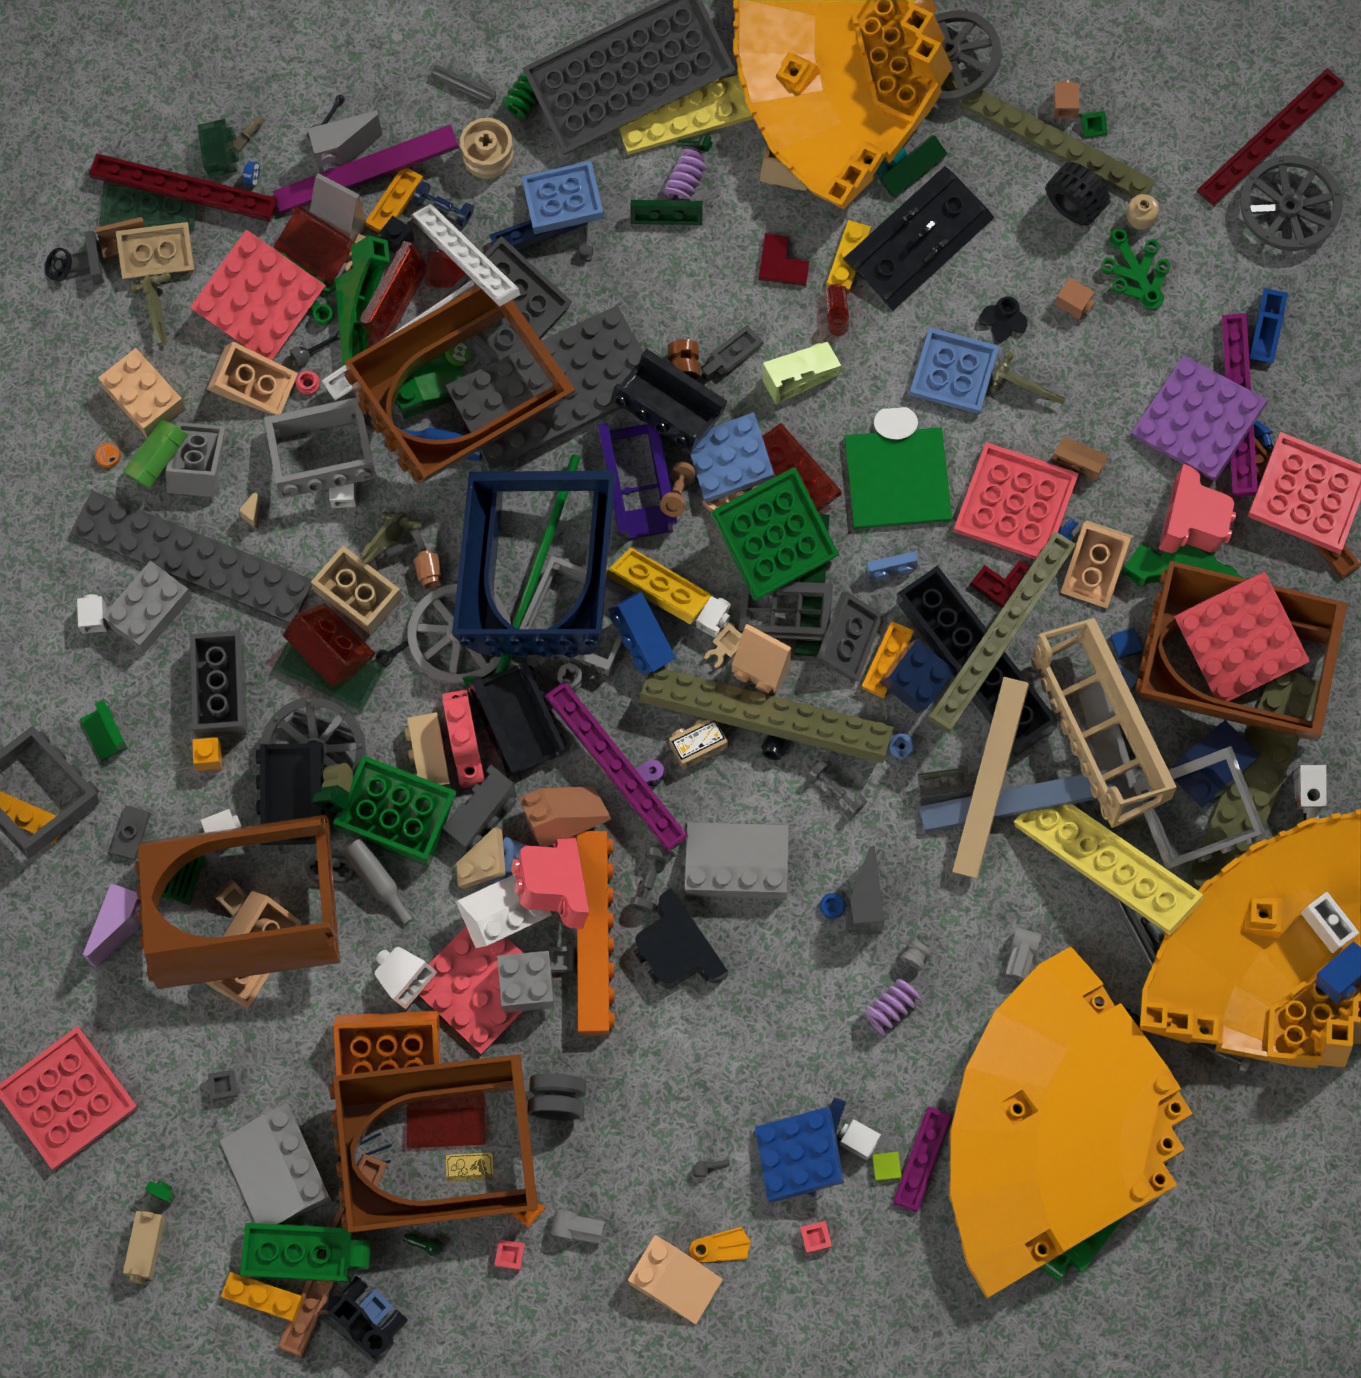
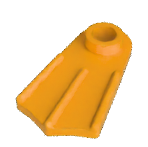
[689,1227,751,1263]

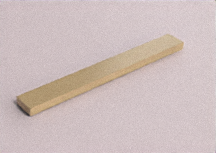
[952,677,1029,879]

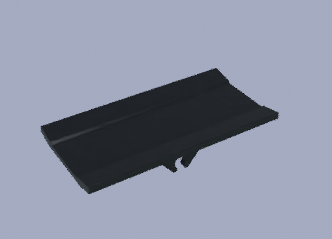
[843,166,994,311]

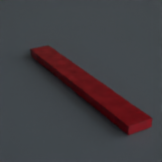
[1197,68,1345,207]
[89,153,278,222]

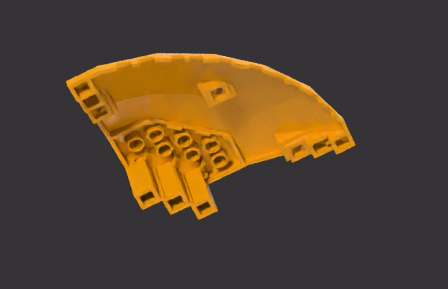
[733,0,953,209]
[1140,809,1361,1069]
[949,946,1193,1299]

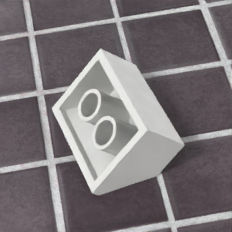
[456,874,552,948]

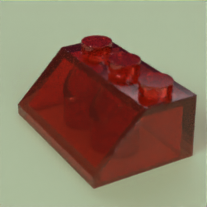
[282,603,376,687]

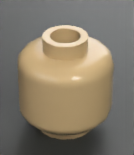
[1127,194,1159,230]

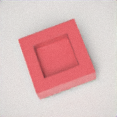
[800,1221,832,1254]
[494,1239,525,1271]

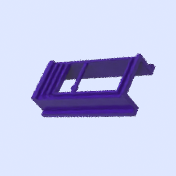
[598,423,678,540]

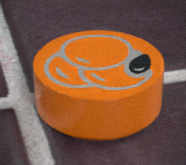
[95,443,121,468]

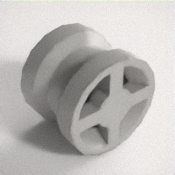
[557,663,583,692]
[900,939,932,970]

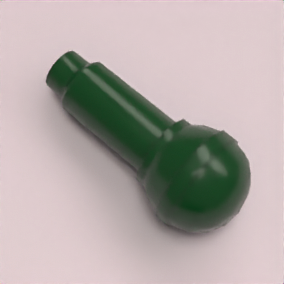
[403,1234,443,1256]

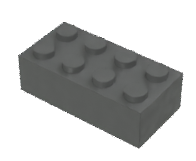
[190,630,247,738]

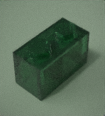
[197,119,239,176]

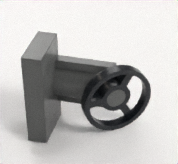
[45,231,104,284]

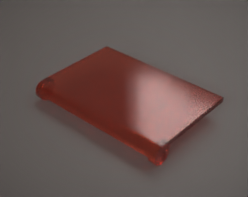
[274,204,355,284]
[407,1094,485,1149]

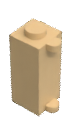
[123,1211,165,1284]

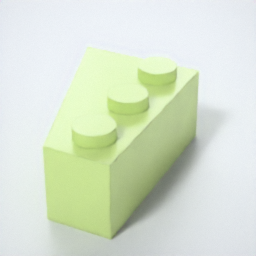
[763,342,841,405]

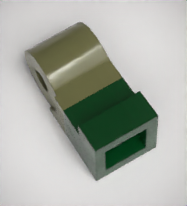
[313,763,353,813]

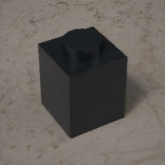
[378,215,414,257]

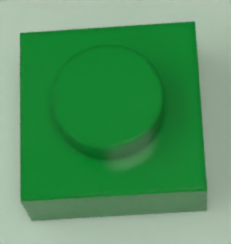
[145,1180,176,1205]

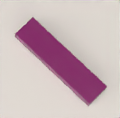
[893,1106,952,1213]

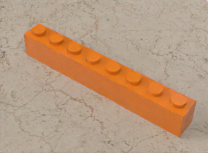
[577,831,615,1036]

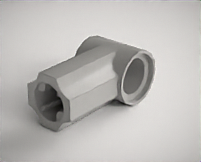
[1005,927,1042,981]
[550,1210,605,1245]

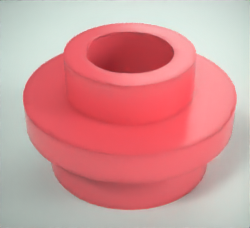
[296,371,320,395]

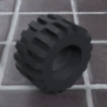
[1045,162,1111,226]

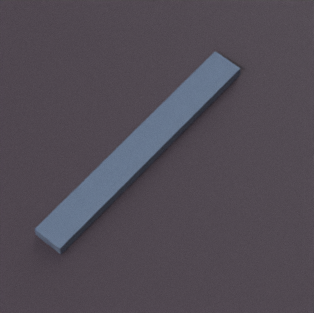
[920,768,1125,833]

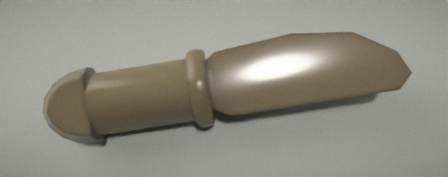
[224,116,263,158]

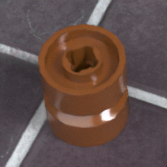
[667,339,700,380]

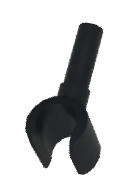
[376,641,409,666]

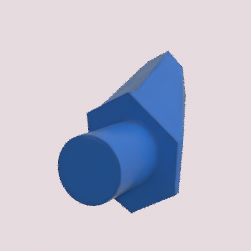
[1254,420,1273,448]
[1058,518,1079,540]

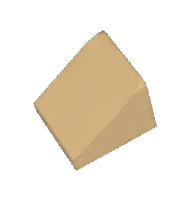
[239,493,261,528]
[212,879,248,917]

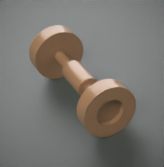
[660,462,696,517]

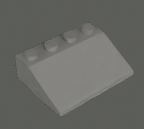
[685,822,789,900]
[220,1103,332,1225]

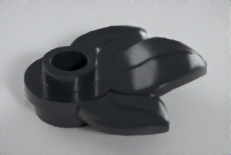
[979,296,1027,342]

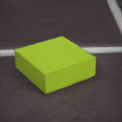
[872,1152,901,1182]

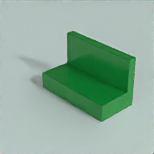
[80,699,128,761]

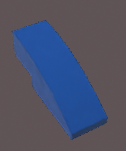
[1249,288,1288,364]

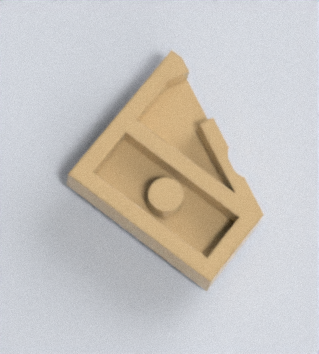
[456,827,506,889]

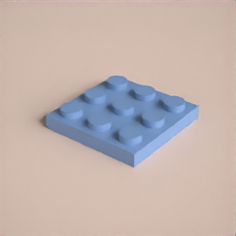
[522,161,605,234]
[909,327,999,415]
[689,412,775,503]

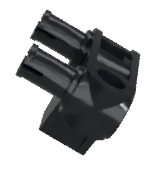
[317,1276,408,1364]

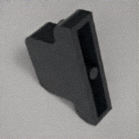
[633,888,728,989]

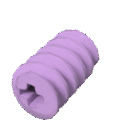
[662,149,707,201]
[865,979,922,1035]

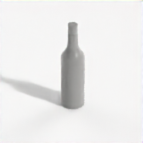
[341,838,412,924]

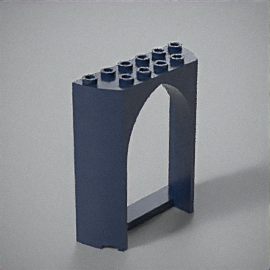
[452,470,615,657]

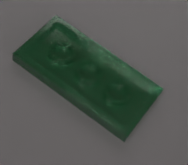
[99,181,198,230]
[273,626,385,711]

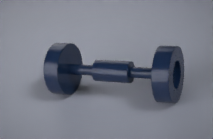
[412,181,474,227]

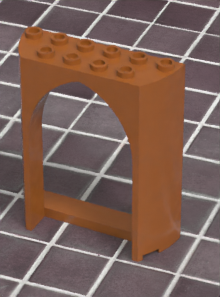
[344,286,575,484]
[1135,561,1348,742]
[135,815,340,989]
[329,1054,538,1233]

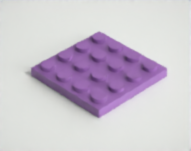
[1131,355,1268,482]

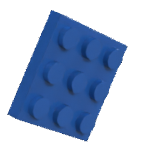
[755,1107,844,1203]

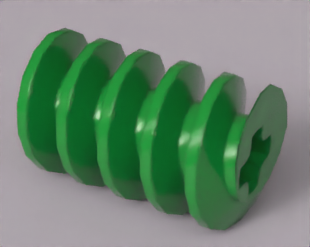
[502,71,536,120]

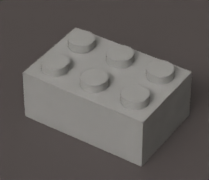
[102,561,192,654]

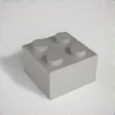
[497,951,555,1013]

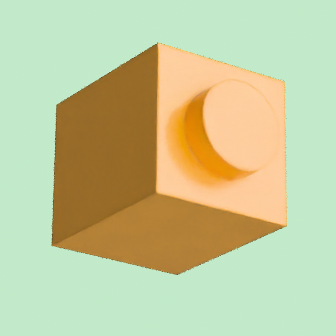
[192,737,222,771]

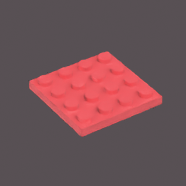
[190,229,326,361]
[1247,432,1361,554]
[953,442,1079,560]
[1174,571,1310,701]
[418,927,553,1056]
[0,1026,138,1171]

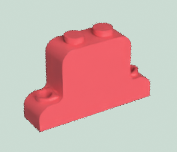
[1159,464,1236,553]
[442,689,485,790]
[511,835,589,929]

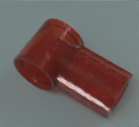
[825,284,849,336]

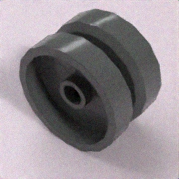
[527,1073,586,1121]

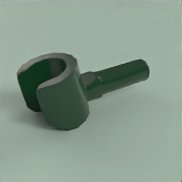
[678,134,713,152]

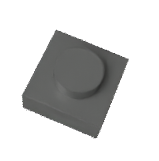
[208,1070,238,1101]

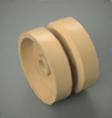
[460,118,514,179]

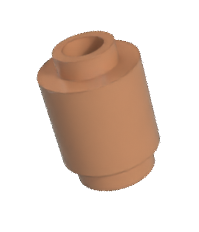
[414,550,443,589]

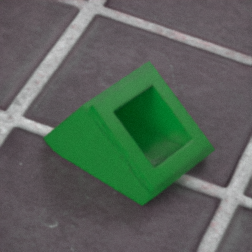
[1079,110,1107,138]

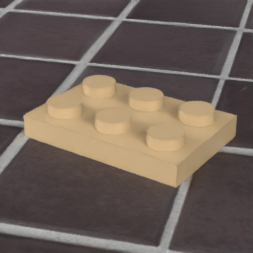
[116,222,195,280]

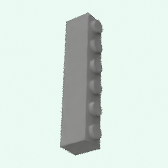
[1070,673,1144,822]

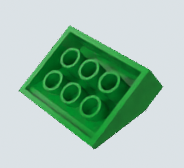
[333,755,456,867]

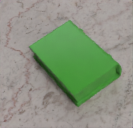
[123,419,188,488]

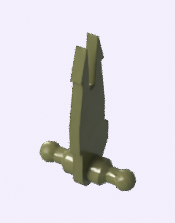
[130,272,171,347]
[989,351,1066,404]
[361,512,421,564]

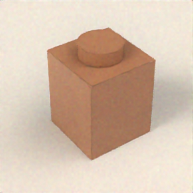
[1053,81,1079,118]
[1055,278,1095,319]

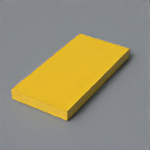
[607,547,714,625]

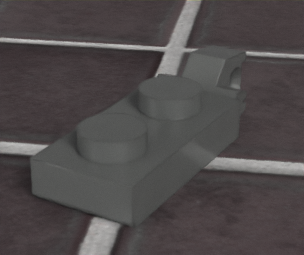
[701,325,763,381]

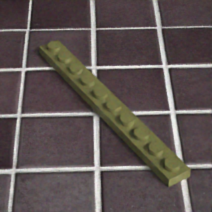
[940,73,1156,197]
[928,531,1076,734]

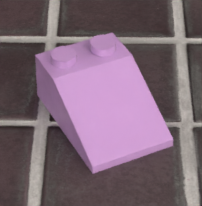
[83,884,142,968]

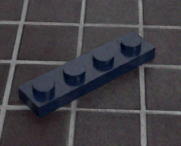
[490,219,588,250]

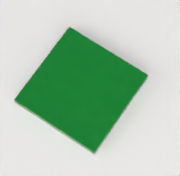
[844,427,952,529]
[709,467,839,601]

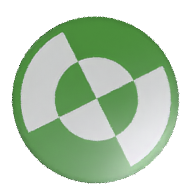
[445,342,471,366]

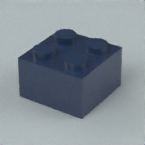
[879,639,955,713]

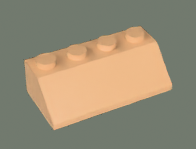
[204,891,302,1008]

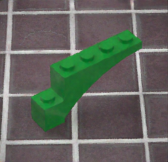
[335,235,390,366]
[1122,544,1249,588]

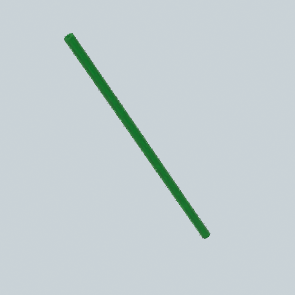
[478,454,581,726]

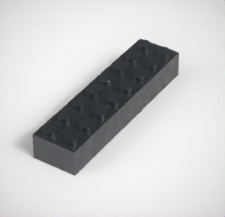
[896,565,1058,757]

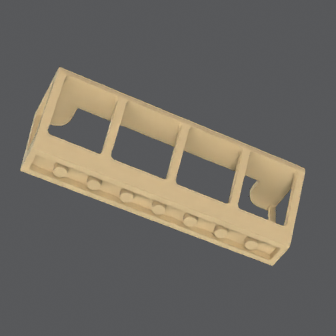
[1031,618,1176,828]

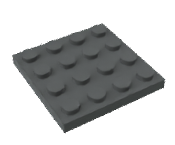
[440,236,572,361]

